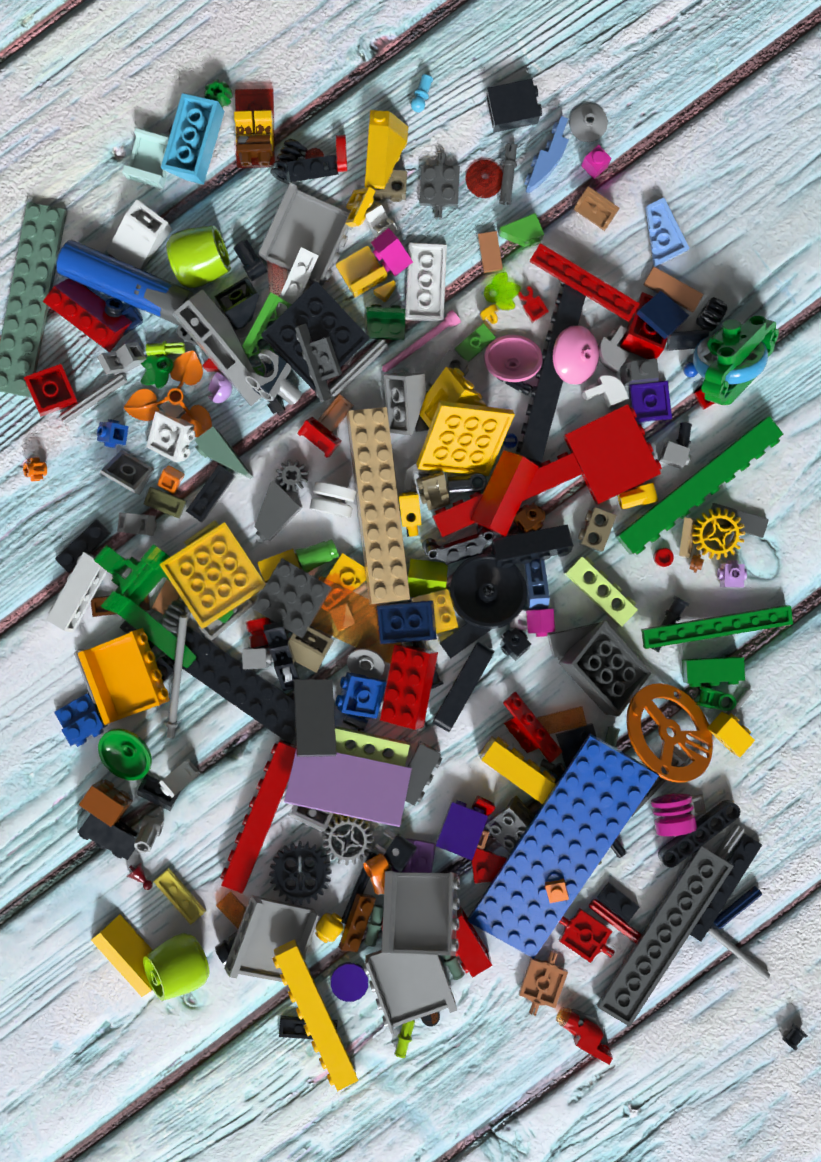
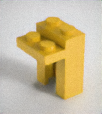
[419,367,486,428]

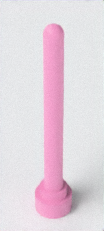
[382,310,461,372]

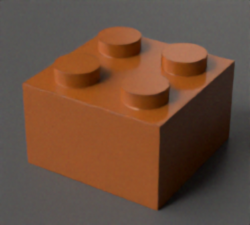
[79,779,133,827]

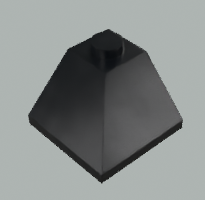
[214,276,259,331]

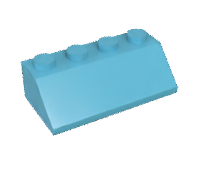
[161,93,225,185]

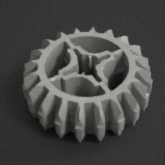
[322,815,374,865]

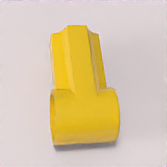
[618,483,658,510]

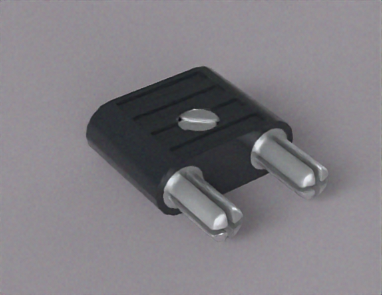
[374,828,417,873]

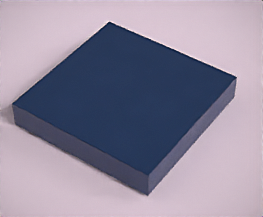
[637,291,690,339]

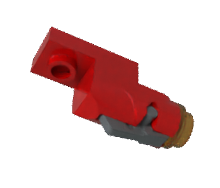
[556,1007,613,1065]

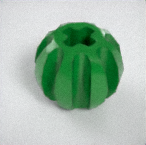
[204,79,233,108]

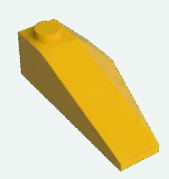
[365,110,408,189]

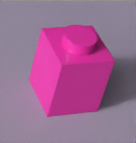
[581,145,612,179]
[526,609,555,637]

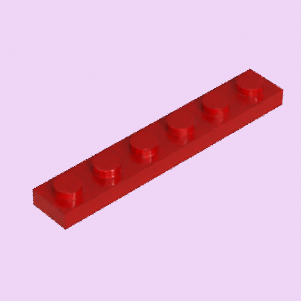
[529,243,640,322]

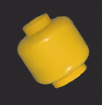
[315,913,343,943]

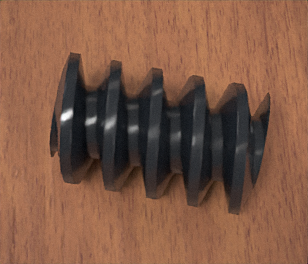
[270,139,308,184]

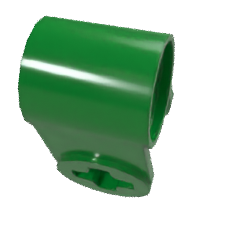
[696,686,736,711]

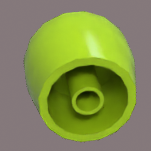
[166,225,231,288]
[143,933,210,1001]

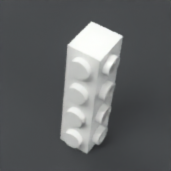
[46,552,107,633]

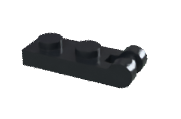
[284,155,339,183]

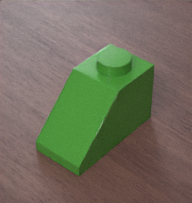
[498,213,544,247]

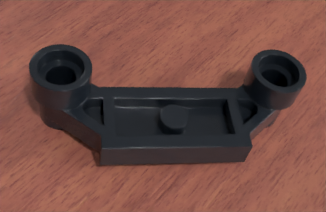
[422,524,494,565]

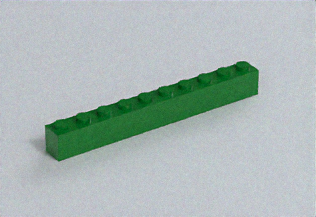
[616,416,783,555]

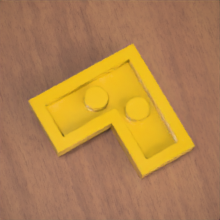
[345,187,375,227]

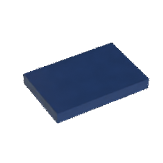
[377,601,437,644]

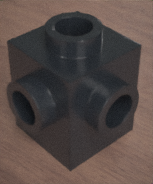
[500,627,531,661]

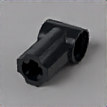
[233,240,268,281]
[448,473,486,494]

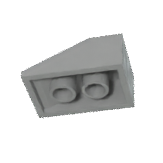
[383,372,426,435]

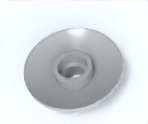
[569,104,608,142]
[347,648,385,679]

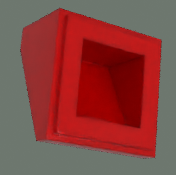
[472,795,496,816]

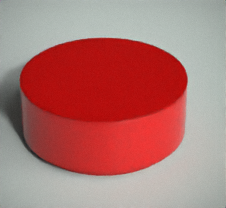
[653,548,674,567]

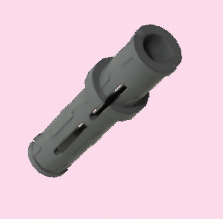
[499,143,518,205]

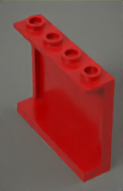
[563,404,662,505]

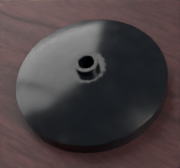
[450,554,527,629]

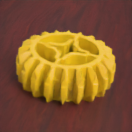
[691,507,745,560]

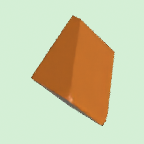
[157,465,185,494]

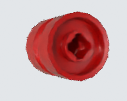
[245,617,271,648]

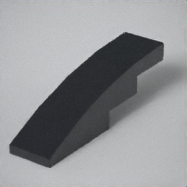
[263,621,300,691]

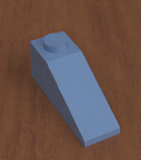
[524,559,550,610]

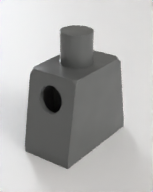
[620,359,659,386]

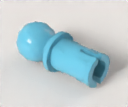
[411,74,433,113]

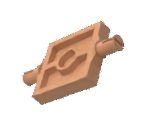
[519,950,568,1016]

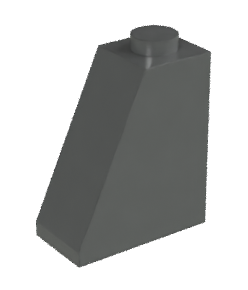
[254,481,302,541]

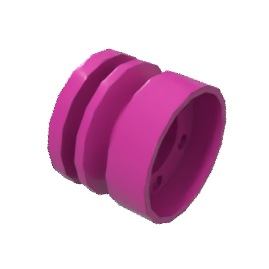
[651,793,697,836]

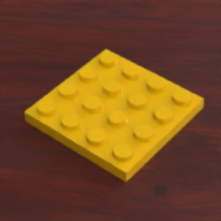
[416,401,515,476]
[159,522,266,629]

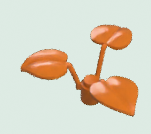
[124,350,212,437]

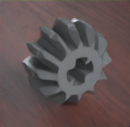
[276,460,309,492]
[162,599,191,633]

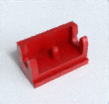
[297,417,342,458]

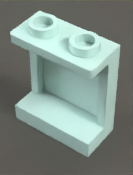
[122,128,170,189]

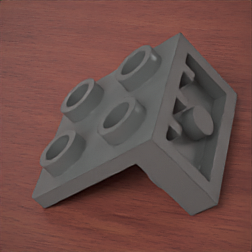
[485,796,535,853]

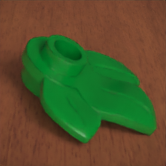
[140,355,174,389]

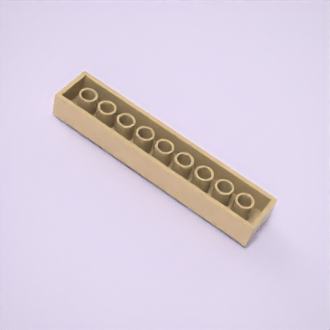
[346,407,410,605]

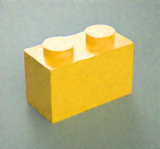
[707,712,755,757]

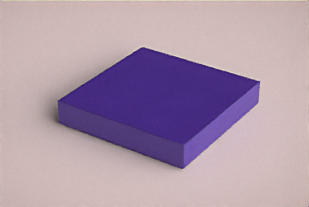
[629,381,672,423]

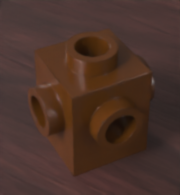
[513,503,546,533]

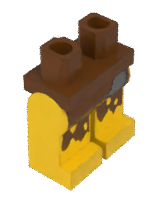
[234,111,274,167]

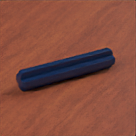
[714,886,762,929]

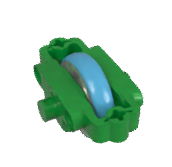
[693,315,779,405]

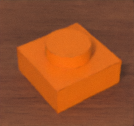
[545,879,569,903]

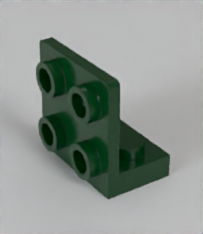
[366,304,405,340]

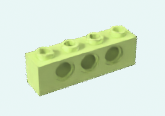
[564,557,638,626]
[335,726,410,767]

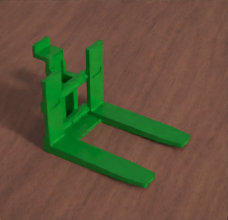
[94,544,234,668]

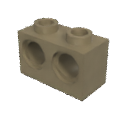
[372,170,407,202]
[578,507,617,552]

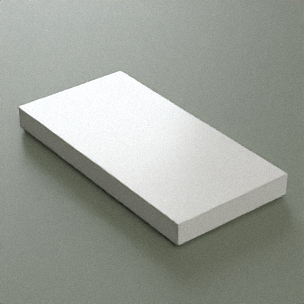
[405,242,447,322]

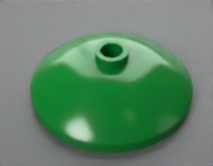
[98,729,152,781]

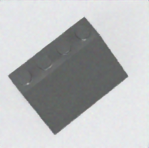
[559,621,651,716]

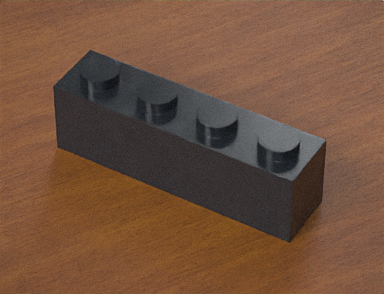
[491,524,574,568]

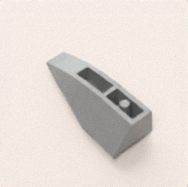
[173,289,261,406]

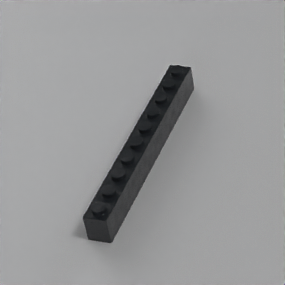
[516,281,586,464]

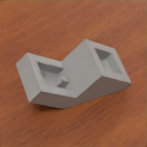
[403,464,430,492]

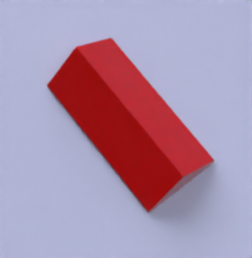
[471,450,539,537]

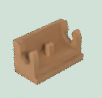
[573,186,620,231]

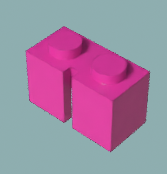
[370,228,413,276]

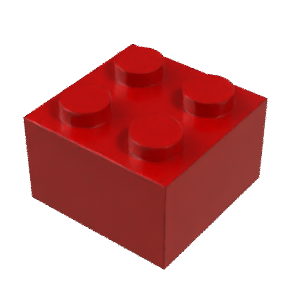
[24,364,77,417]

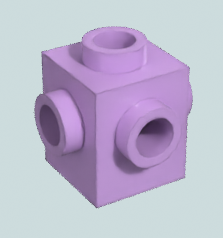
[717,560,747,587]

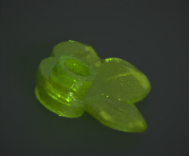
[483,272,521,310]

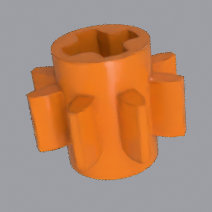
[23,457,47,482]

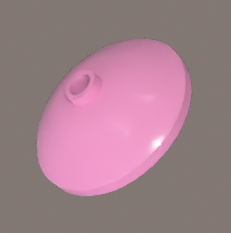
[553,326,599,384]
[484,335,542,382]

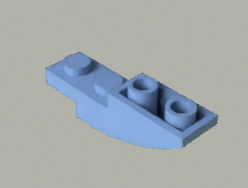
[525,116,569,193]

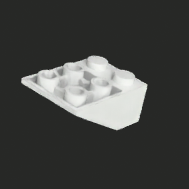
[107,200,172,270]

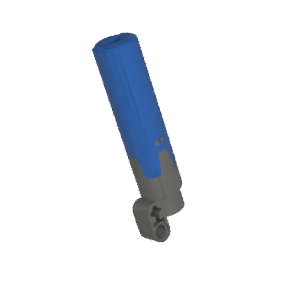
[56,240,199,346]

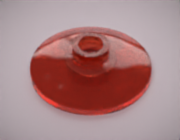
[466,160,503,198]

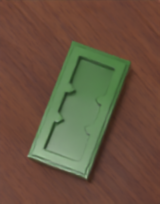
[454,323,496,362]

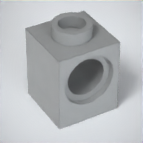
[659,441,691,469]

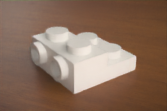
[146,411,195,462]

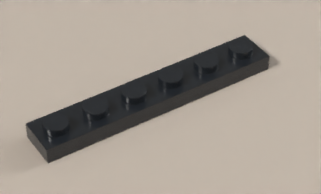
[690,833,762,942]

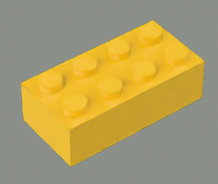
[479,736,556,804]

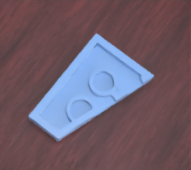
[645,198,690,267]

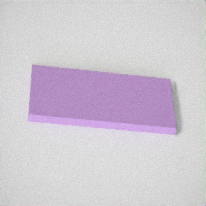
[284,752,412,827]

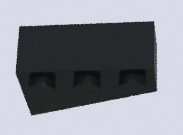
[77,809,139,860]

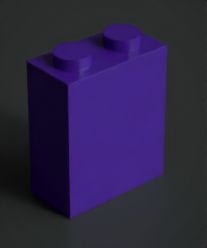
[435,800,488,860]

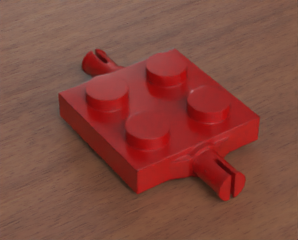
[558,908,615,963]

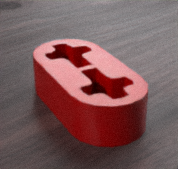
[336,135,348,172]

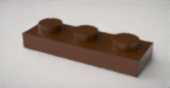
[338,893,376,952]

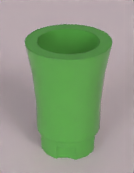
[295,539,339,573]

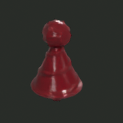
[126,863,153,890]

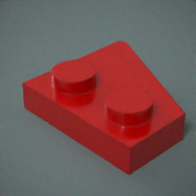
[472,848,507,884]

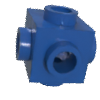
[97,419,129,448]

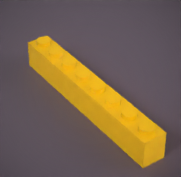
[272,939,359,1092]

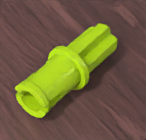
[146,341,185,356]
[394,1020,415,1058]

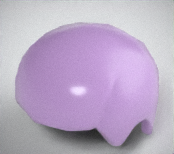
[208,372,233,403]

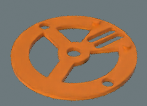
[626,683,713,783]

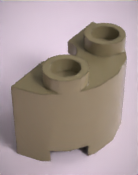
[416,471,451,511]

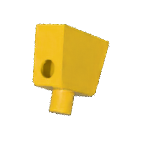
[398,491,422,537]

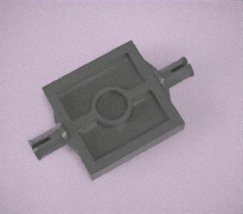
[420,152,460,220]

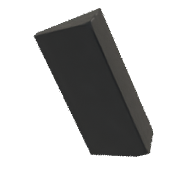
[667,330,709,351]
[137,774,181,811]

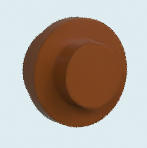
[689,554,704,573]

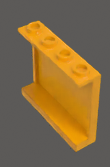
[77,628,170,725]

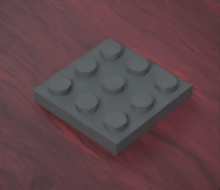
[252,558,332,638]

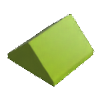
[408,559,448,597]

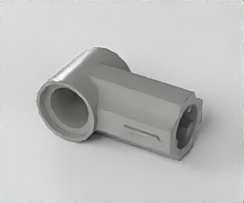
[134,815,164,853]

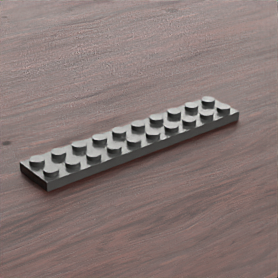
[596,846,733,1027]

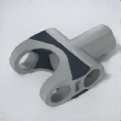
[245,349,302,405]

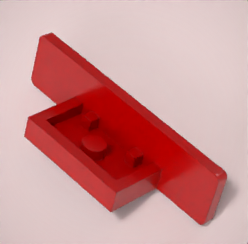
[503,692,562,763]

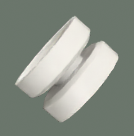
[309,482,356,518]

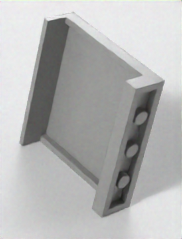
[259,183,353,286]
[382,871,460,956]
[224,895,319,985]
[363,950,457,1034]

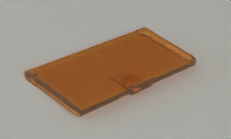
[310,576,402,664]

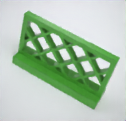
[242,292,292,376]

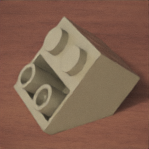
[289,626,335,673]

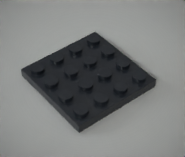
[261,281,370,392]

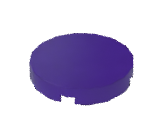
[331,962,369,1002]

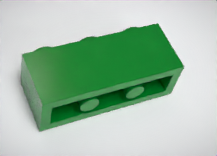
[682,656,745,687]

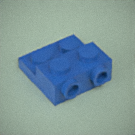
[335,672,387,719]
[54,693,108,747]

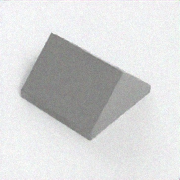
[100,450,154,495]

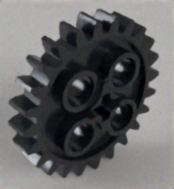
[269,841,332,905]

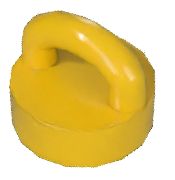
[480,304,499,324]

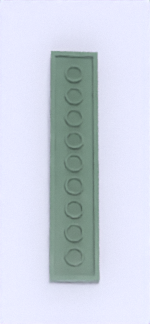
[0,202,67,398]

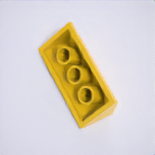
[91,914,152,997]

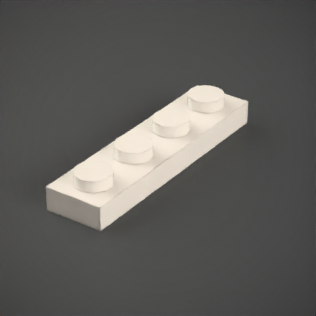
[271,247,319,321]

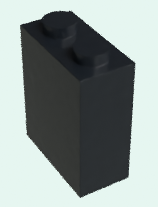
[486,79,542,133]

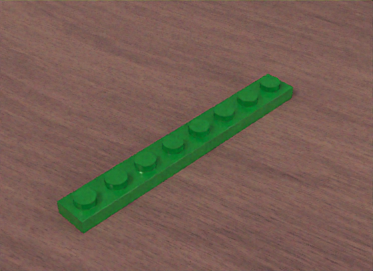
[641,605,793,649]

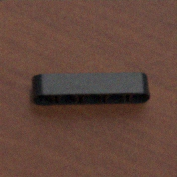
[432,641,495,732]
[658,800,741,868]

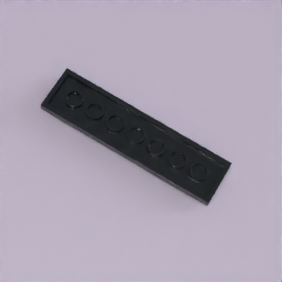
[165,625,296,744]

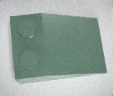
[195,426,253,479]

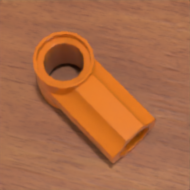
[363,853,389,895]

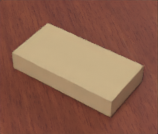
[679,517,696,558]

